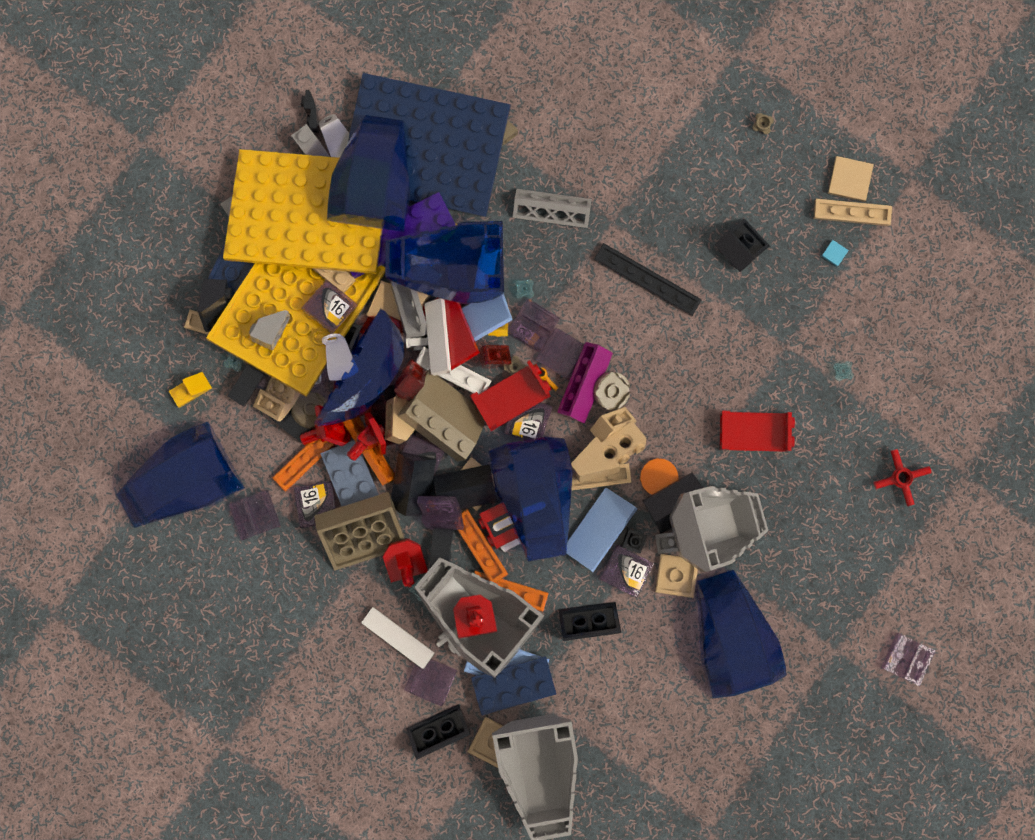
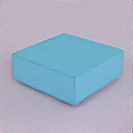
[821,240,849,267]

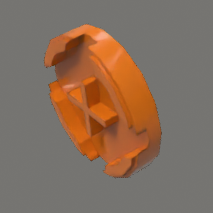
[640,458,678,495]

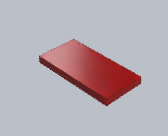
[422,289,480,371]

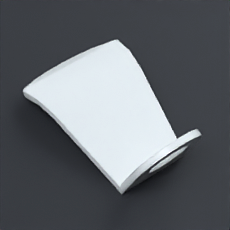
[318,114,350,158]
[322,334,359,381]

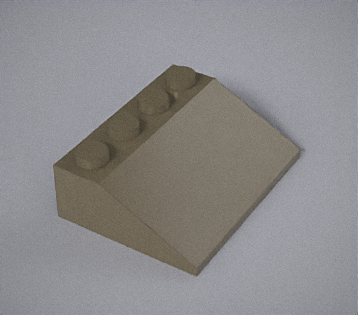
[397,369,485,462]
[314,492,405,571]

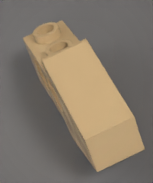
[385,364,427,444]
[570,421,646,482]

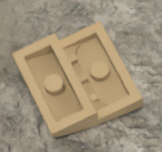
[253,377,300,421]

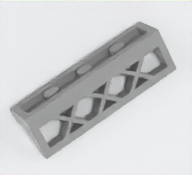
[513,189,592,228]
[387,259,427,339]

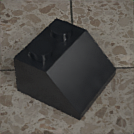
[714,218,770,272]
[198,279,232,332]

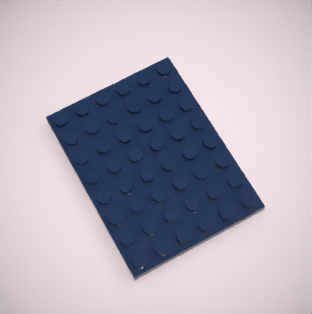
[345,73,511,217]

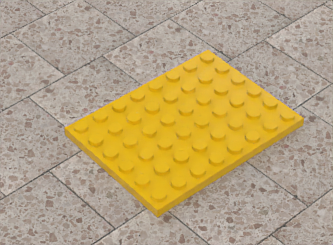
[223,149,391,274]
[206,263,386,397]

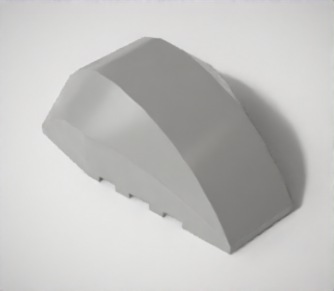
[669,486,768,572]
[414,558,544,678]
[492,714,578,840]

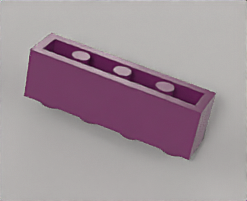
[557,342,613,424]

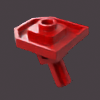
[300,405,351,447]
[346,412,386,461]
[383,538,428,588]
[453,595,497,639]

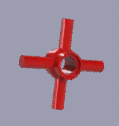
[873,449,932,506]

